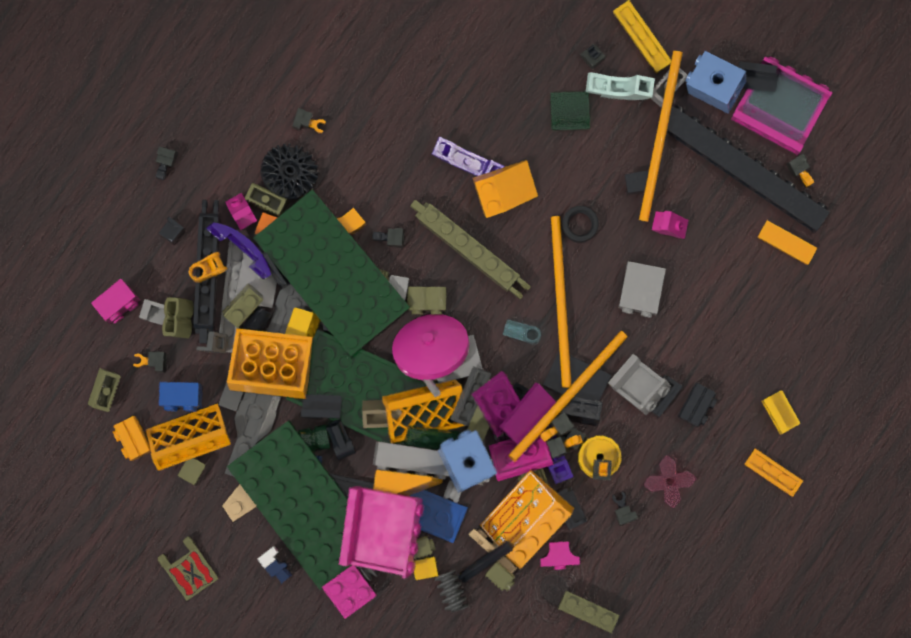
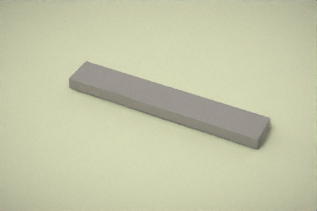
[219,240,243,353]

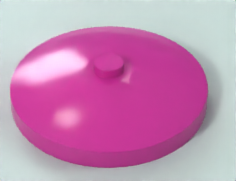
[392,314,470,380]

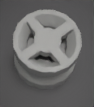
[443,480,462,503]

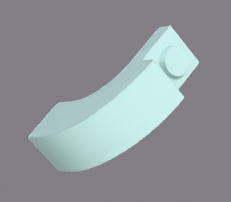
[586,72,655,100]

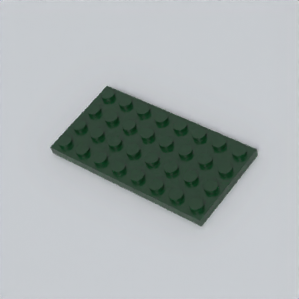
[253,189,410,357]
[286,329,456,450]
[227,420,352,590]

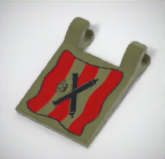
[157,536,219,601]

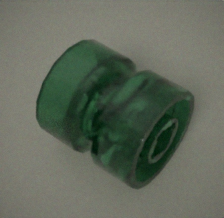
[299,424,331,452]

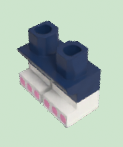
[258,546,292,583]

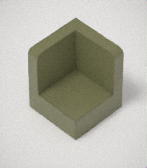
[178,458,205,486]

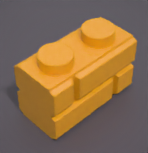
[113,416,151,461]

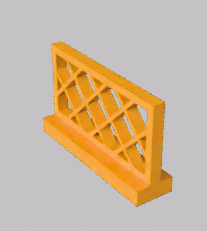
[382,379,465,443]
[146,403,231,471]

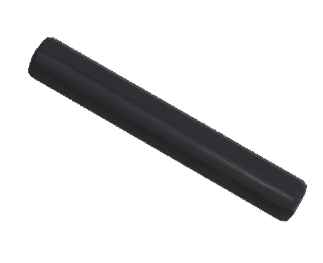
[459,541,514,583]

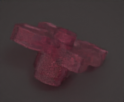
[643,455,696,508]

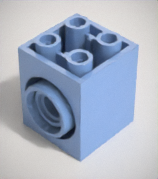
[686,51,747,114]
[438,430,497,493]

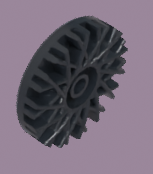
[260,143,318,199]

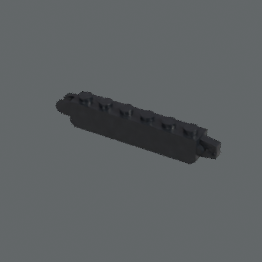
[193,200,221,344]

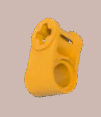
[189,252,227,283]

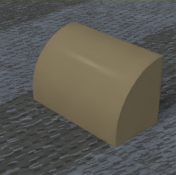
[362,400,402,428]

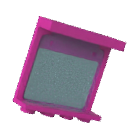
[731,57,832,155]

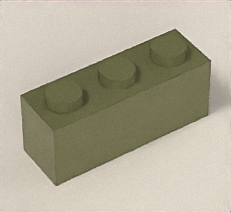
[558,591,620,633]

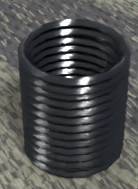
[243,306,272,331]

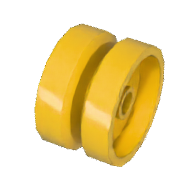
[578,436,621,478]

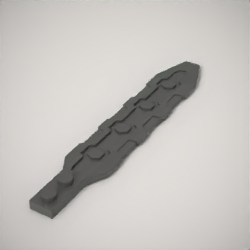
[225,284,313,477]

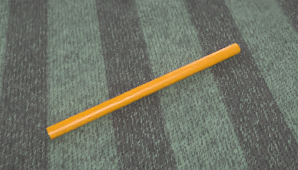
[639,51,683,222]
[551,216,571,388]
[508,331,627,462]

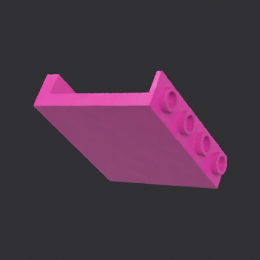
[339,486,424,578]

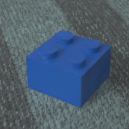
[159,382,203,412]

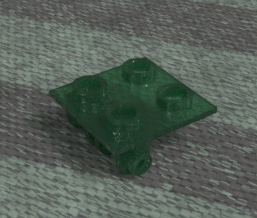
[550,92,590,130]

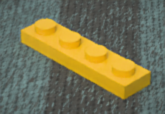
[613,0,671,74]

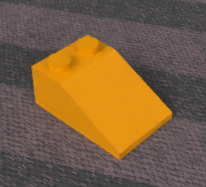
[472,160,538,218]
[374,470,443,496]

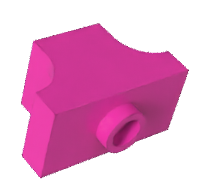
[225,193,257,230]
[652,211,689,239]
[540,542,580,570]

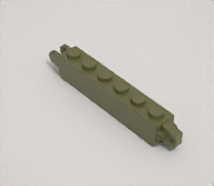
[410,200,530,300]

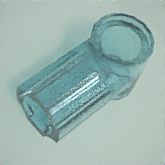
[503,319,542,345]

